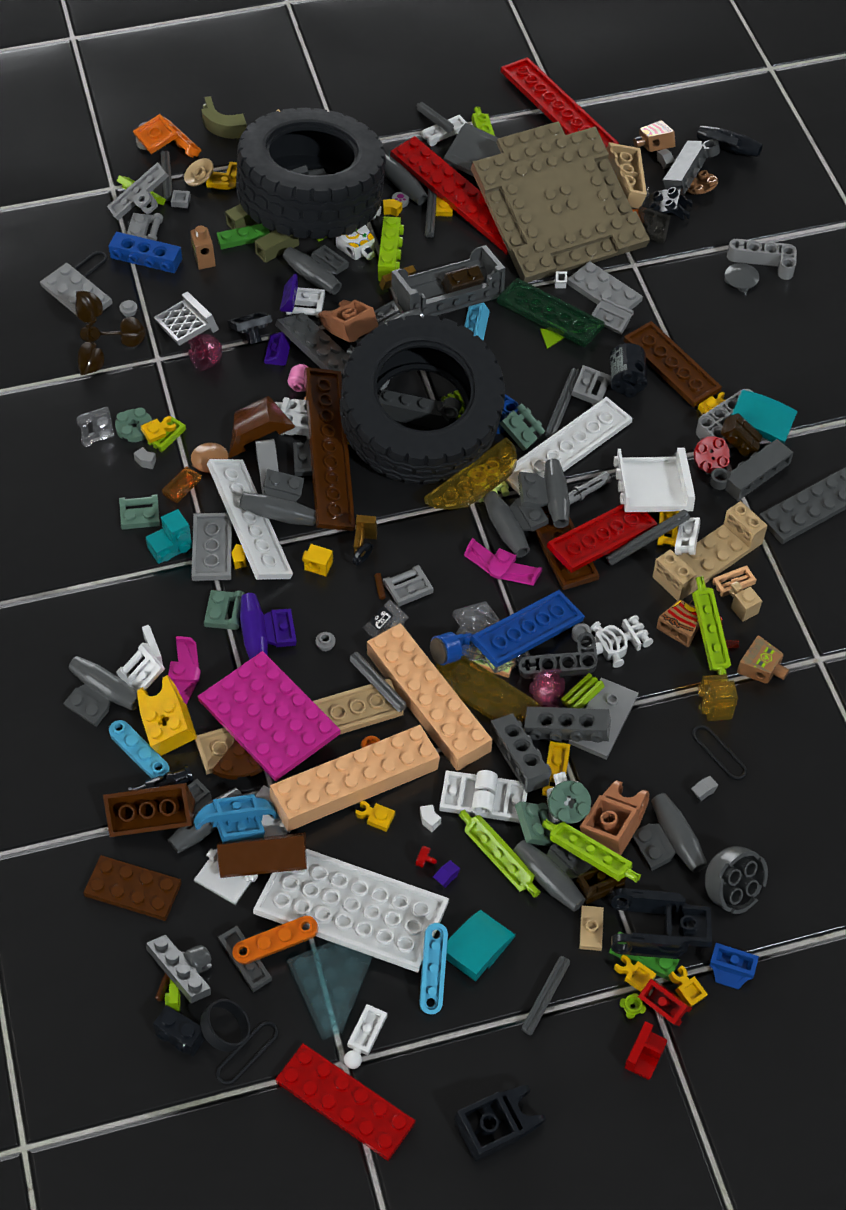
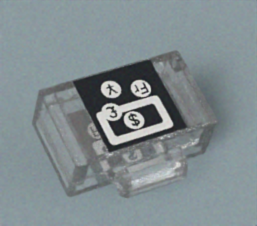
[363,600,409,638]

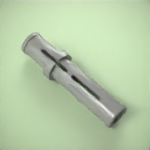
[568,471,611,505]

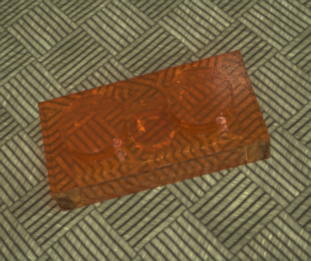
[162,466,201,503]

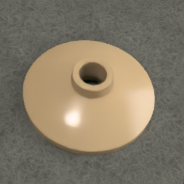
[184,158,214,186]

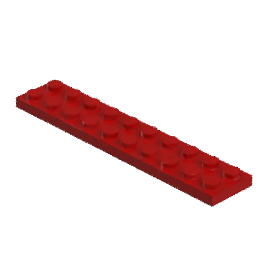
[501,57,619,148]
[390,136,508,254]

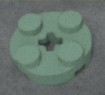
[115,408,152,442]
[548,781,591,824]

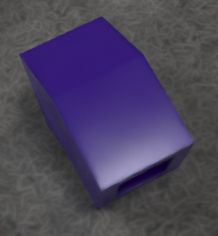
[433,860,460,888]

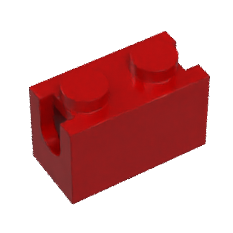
[638,979,692,1026]

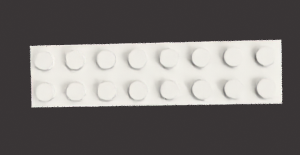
[500,397,632,494]
[207,459,293,580]

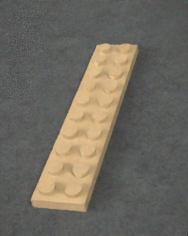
[195,678,403,775]

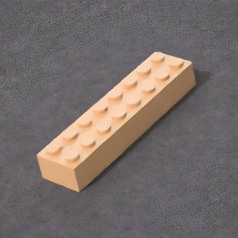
[367,623,492,771]
[269,725,440,832]

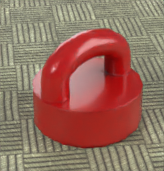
[415,846,437,868]

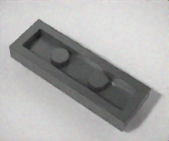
[218,926,272,992]

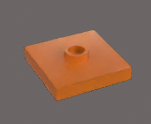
[133,114,178,154]

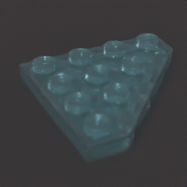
[287,942,373,1041]

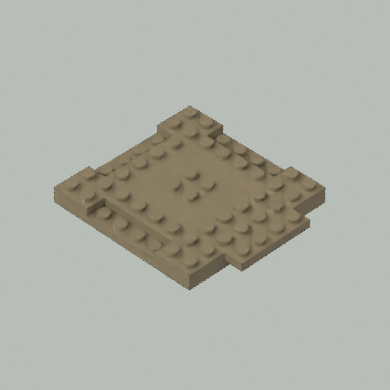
[471,121,650,284]

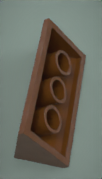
[103,783,195,837]
[217,833,307,878]

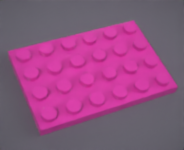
[198,651,341,781]

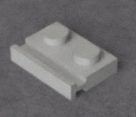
[590,297,634,335]

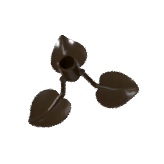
[75,291,146,375]

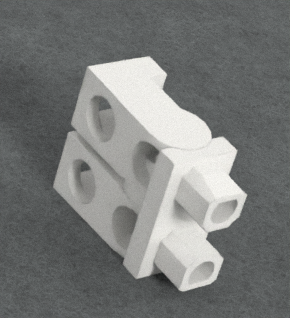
[275,397,309,439]

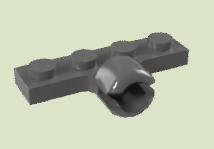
[146,935,212,1003]

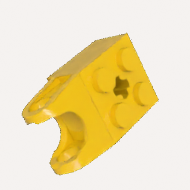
[137,675,197,756]

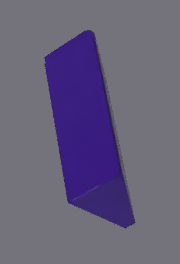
[280,274,298,312]
[264,332,291,366]

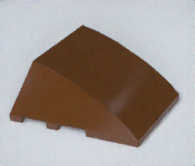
[228,396,296,458]

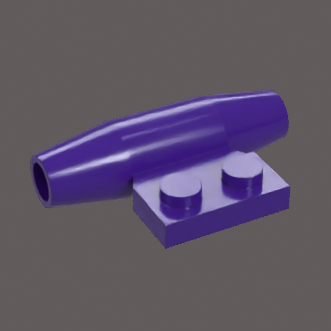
[240,593,297,660]

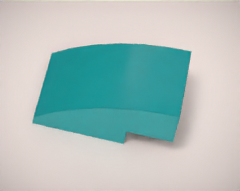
[731,390,797,443]
[446,910,515,981]

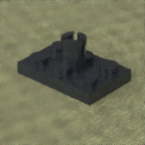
[227,311,272,344]

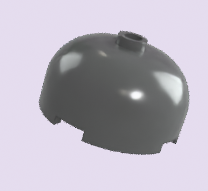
[705,846,768,914]

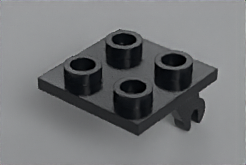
[646,185,693,220]

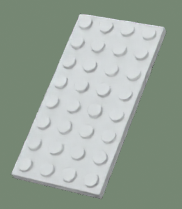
[253,849,449,973]

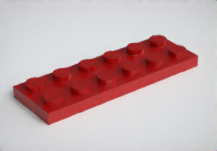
[546,504,658,573]
[275,1043,415,1161]

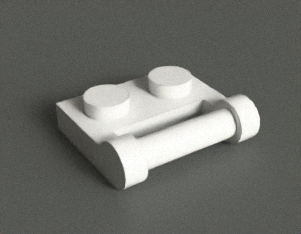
[286,287,325,318]
[116,643,165,693]

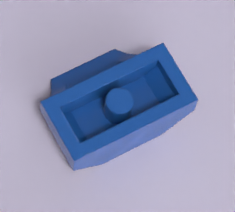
[710,943,759,989]

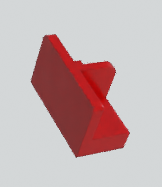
[625,1021,667,1080]

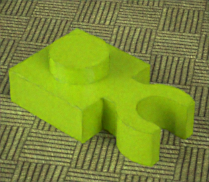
[165,979,181,1013]

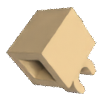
[729,581,762,622]

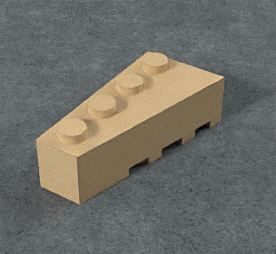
[606,142,647,209]

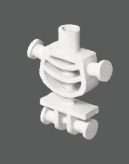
[587,615,653,668]

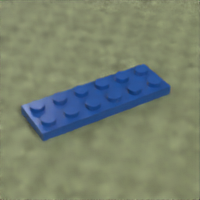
[470,590,585,668]

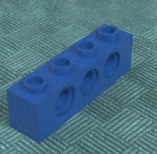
[108,232,182,273]

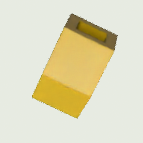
[383,199,402,217]
[231,544,247,569]

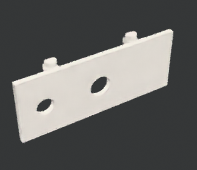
[194,785,292,905]

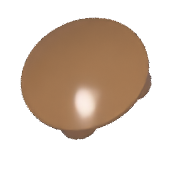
[687,170,718,194]
[191,443,228,474]

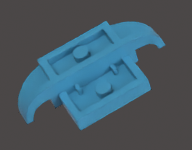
[193,794,278,843]

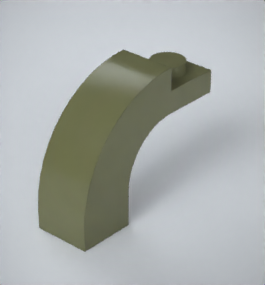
[201,96,247,139]

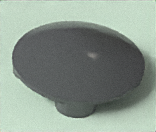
[724,263,759,292]

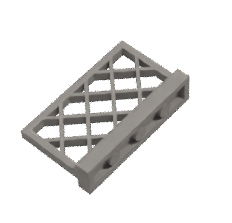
[154,291,219,346]

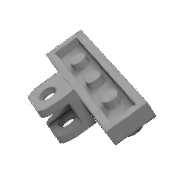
[107,162,169,220]

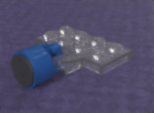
[430,601,527,673]

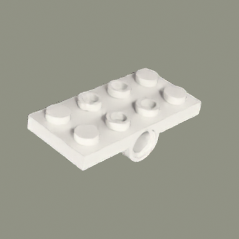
[439,770,527,823]

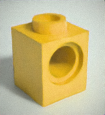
[302,544,333,576]

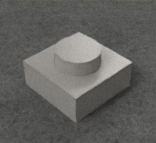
[171,190,191,208]

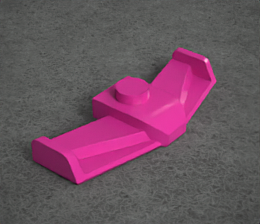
[464,538,542,586]
[168,636,201,705]

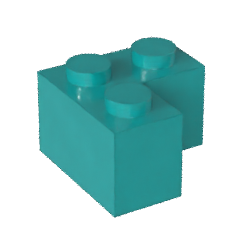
[146,509,192,564]

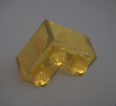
[698,674,738,721]

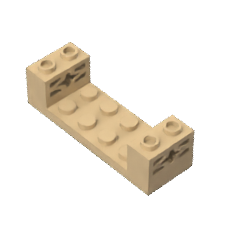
[652,501,768,601]

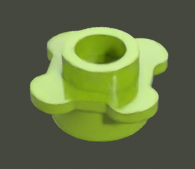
[620,993,646,1019]

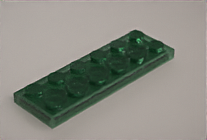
[497,278,605,348]

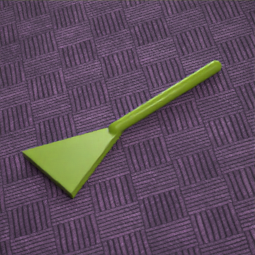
[540,327,602,349]

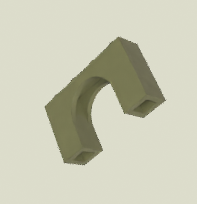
[225,204,299,263]

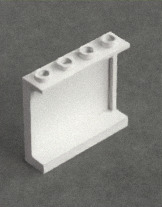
[614,448,695,512]

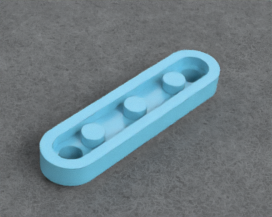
[109,720,170,779]
[419,923,448,1014]

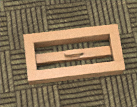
[712,565,756,597]

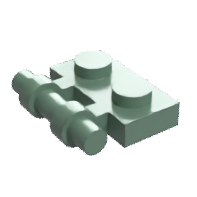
[499,403,545,451]

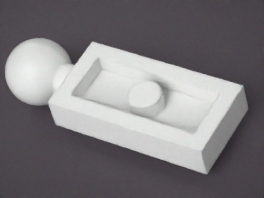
[344,1004,387,1069]

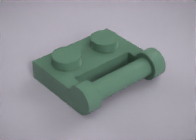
[119,494,160,530]
[204,590,245,630]
[514,801,554,846]

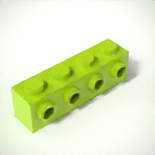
[378,216,404,281]

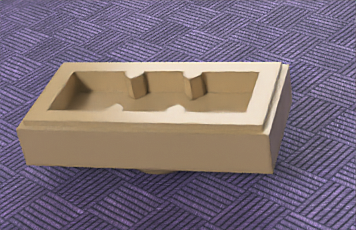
[579,906,604,951]

